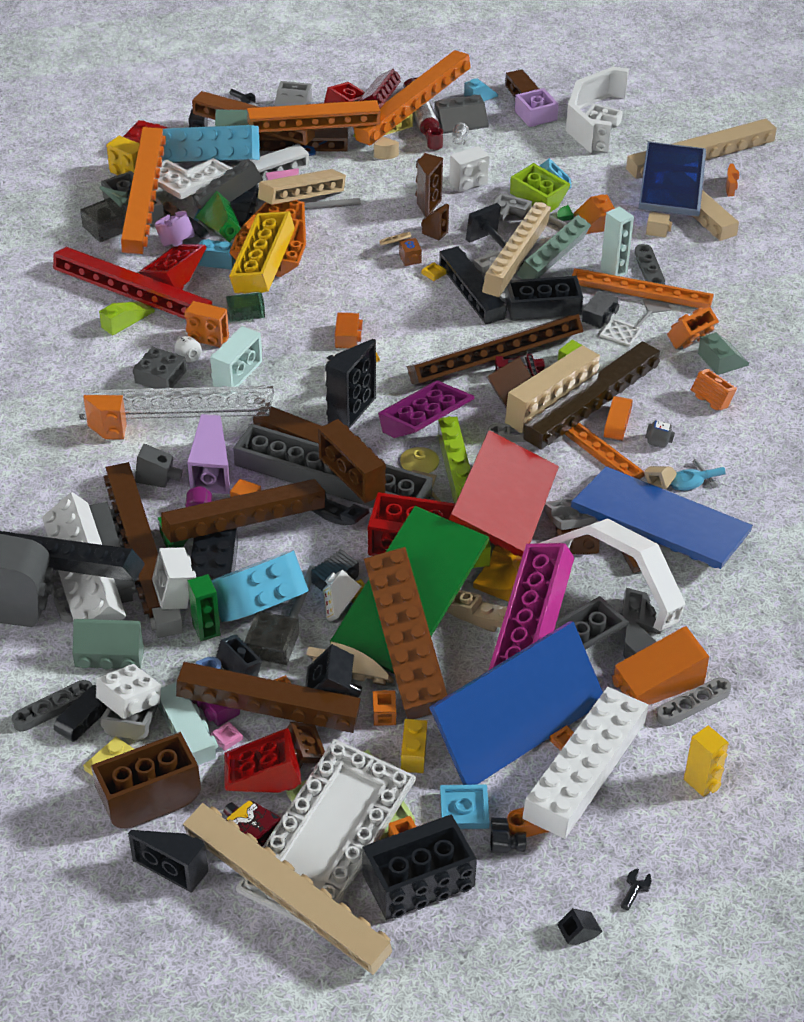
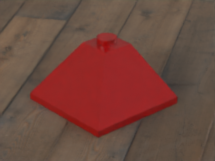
[139,244,207,289]
[224,728,301,793]

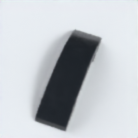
[312,492,370,525]

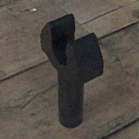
[229,89,256,103]
[620,868,652,911]

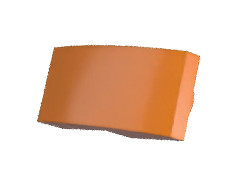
[725,163,739,197]

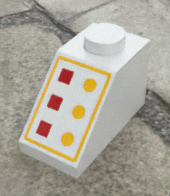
[323,570,362,622]

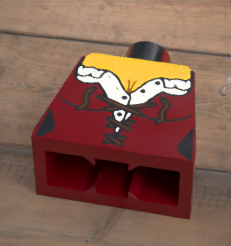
[223,800,281,847]

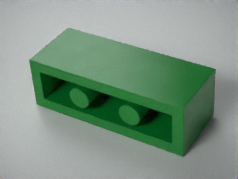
[187,574,221,642]

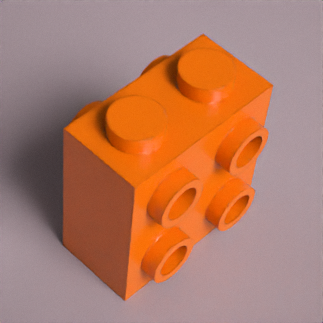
[184,301,229,348]
[667,306,719,349]

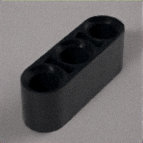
[53,685,108,742]

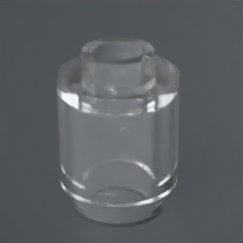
[451,123,469,145]

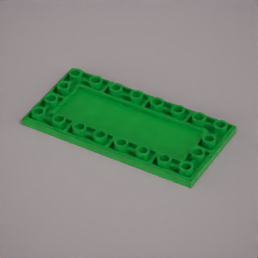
[330,506,489,674]

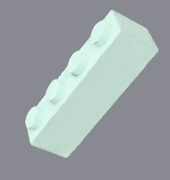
[600,206,634,276]
[158,682,218,765]

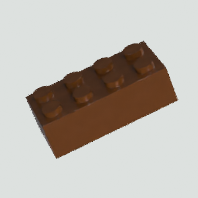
[318,419,386,504]

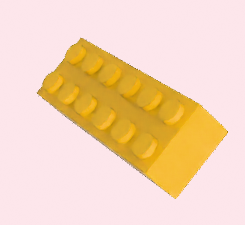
[229,211,295,294]

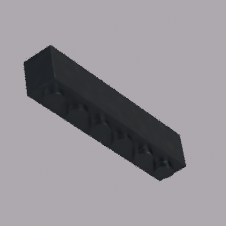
[439,246,507,325]

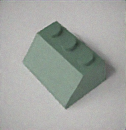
[72,619,144,669]

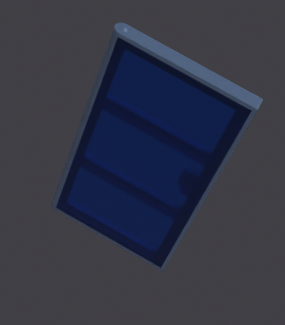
[638,141,706,216]

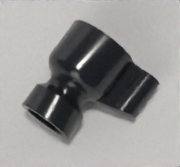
[490,817,526,853]

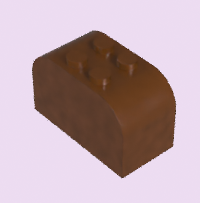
[91,732,201,829]

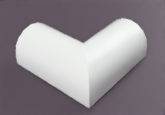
[586,103,623,126]

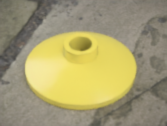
[400,447,439,473]

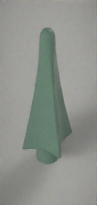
[100,186,129,207]

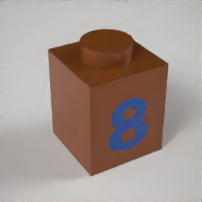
[399,238,422,266]

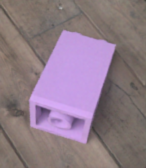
[187,414,230,494]

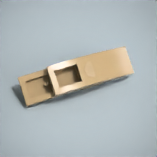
[447,590,507,632]
[306,642,394,685]

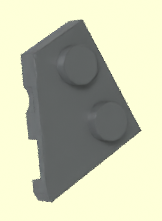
[621,587,662,634]

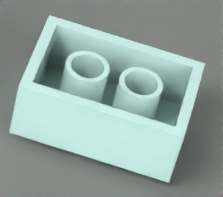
[210,326,262,393]

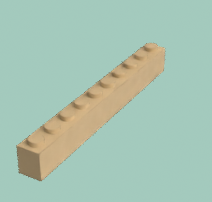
[626,119,777,179]
[482,202,551,297]
[183,803,392,975]

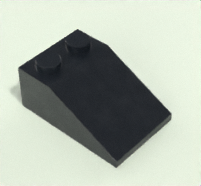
[128,830,209,893]

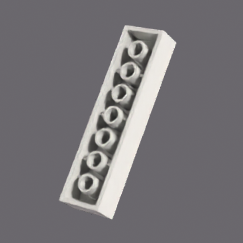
[42,492,126,620]
[522,687,649,839]

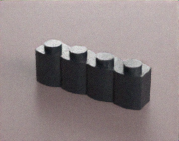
[230,184,259,228]

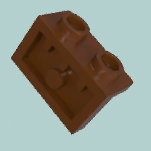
[555,527,600,554]
[287,722,325,769]

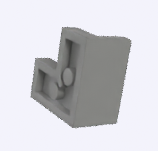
[493,193,532,220]

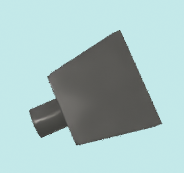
[135,444,183,488]

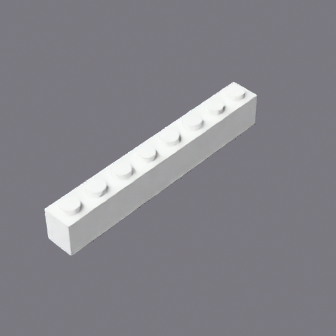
[186,144,309,206]

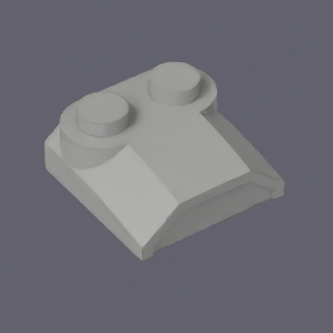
[101,705,158,741]

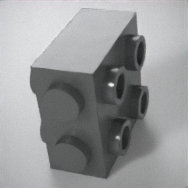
[133,347,186,393]

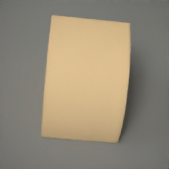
[374,136,399,159]
[644,466,677,489]

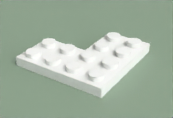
[157,158,233,199]

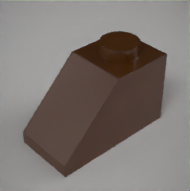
[421,204,449,241]

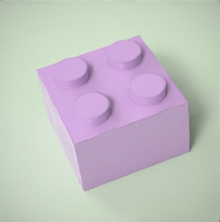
[515,88,558,127]

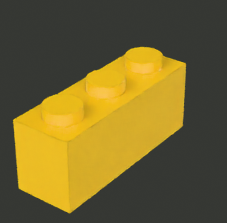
[683,725,729,797]

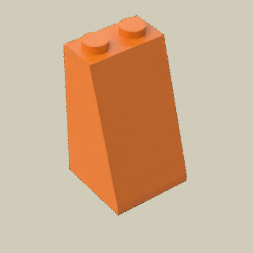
[612,626,709,705]

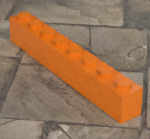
[247,100,381,133]

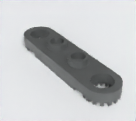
[635,244,665,285]

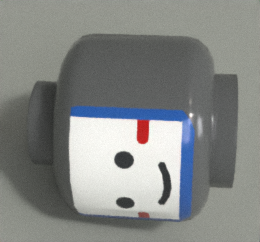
[645,420,675,448]

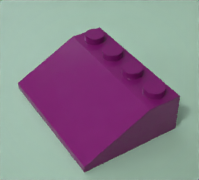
[378,380,475,438]

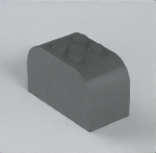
[0,534,54,627]

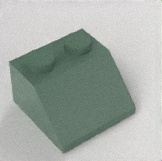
[698,332,749,375]

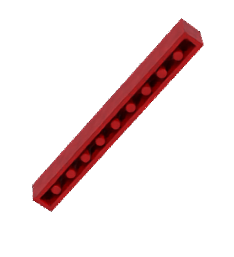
[53,247,212,319]

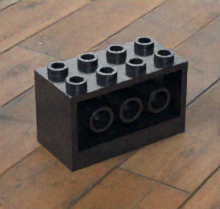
[362,814,477,920]

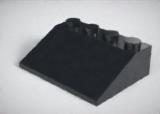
[325,339,376,429]

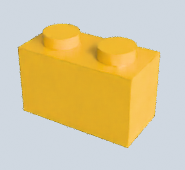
[401,719,428,773]

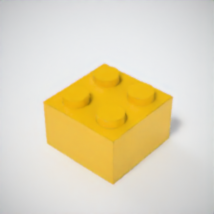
[106,135,139,175]

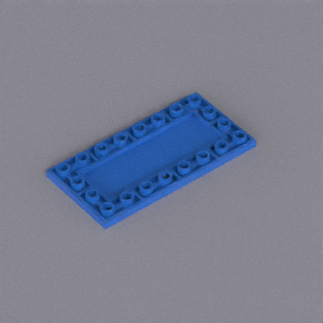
[571,466,753,569]
[429,621,603,785]

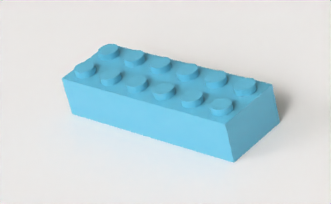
[162,125,260,163]

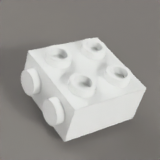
[96,664,161,719]

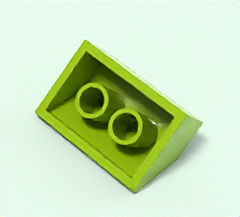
[510,163,570,212]

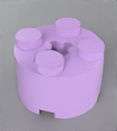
[154,211,195,247]

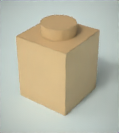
[646,211,672,238]

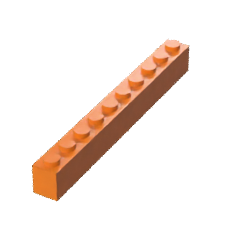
[353,50,471,146]
[121,127,166,254]

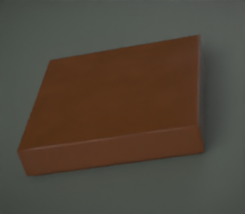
[487,357,532,408]

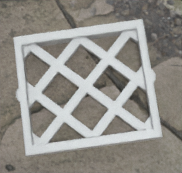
[599,318,642,347]

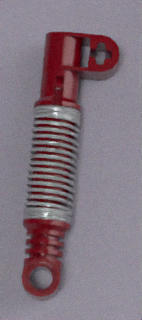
[403,77,443,150]

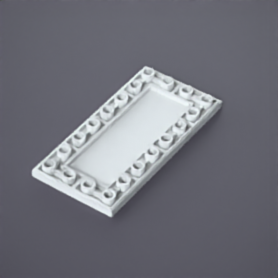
[236,739,416,928]

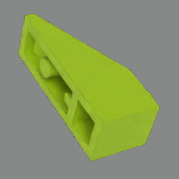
[99,302,155,336]

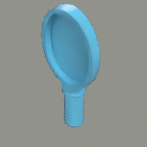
[670,467,726,491]

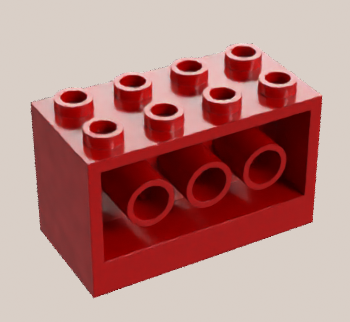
[368,492,455,556]

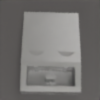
[274,81,312,106]

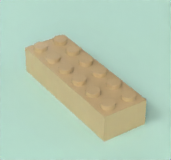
[505,345,600,433]

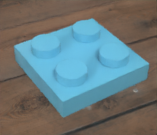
[440,784,490,829]

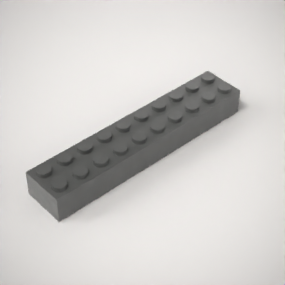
[233,424,432,508]

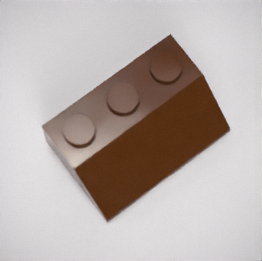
[415,153,443,217]

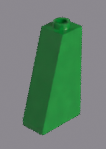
[195,191,241,242]

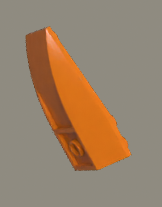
[230,200,306,277]

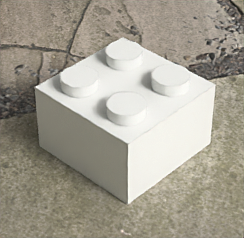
[449,146,489,192]
[152,547,196,609]

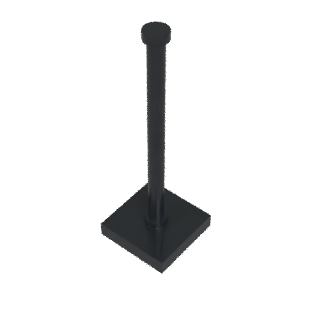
[466,203,540,278]

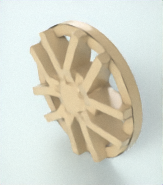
[379,232,412,246]

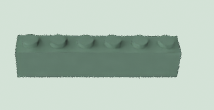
[517,215,591,279]

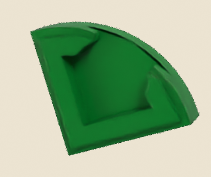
[557,205,574,221]

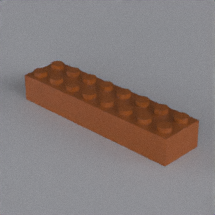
[364,547,448,719]

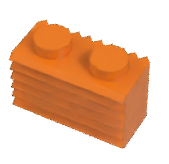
[335,312,363,348]
[690,369,737,410]

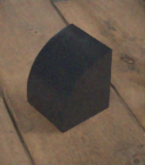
[557,908,602,945]

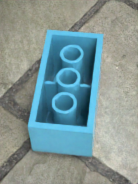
[211,550,309,622]

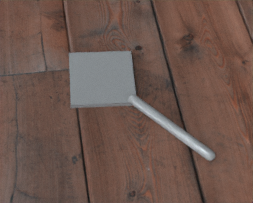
[633,299,671,329]

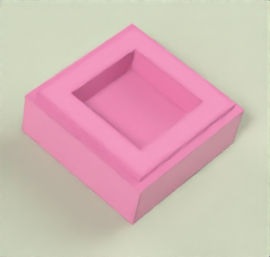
[211,722,243,751]

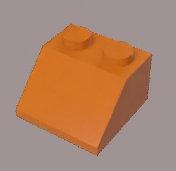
[574,194,615,234]
[83,395,127,440]

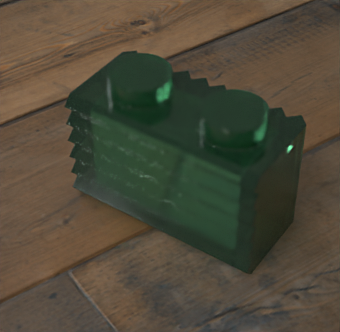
[226,292,265,322]

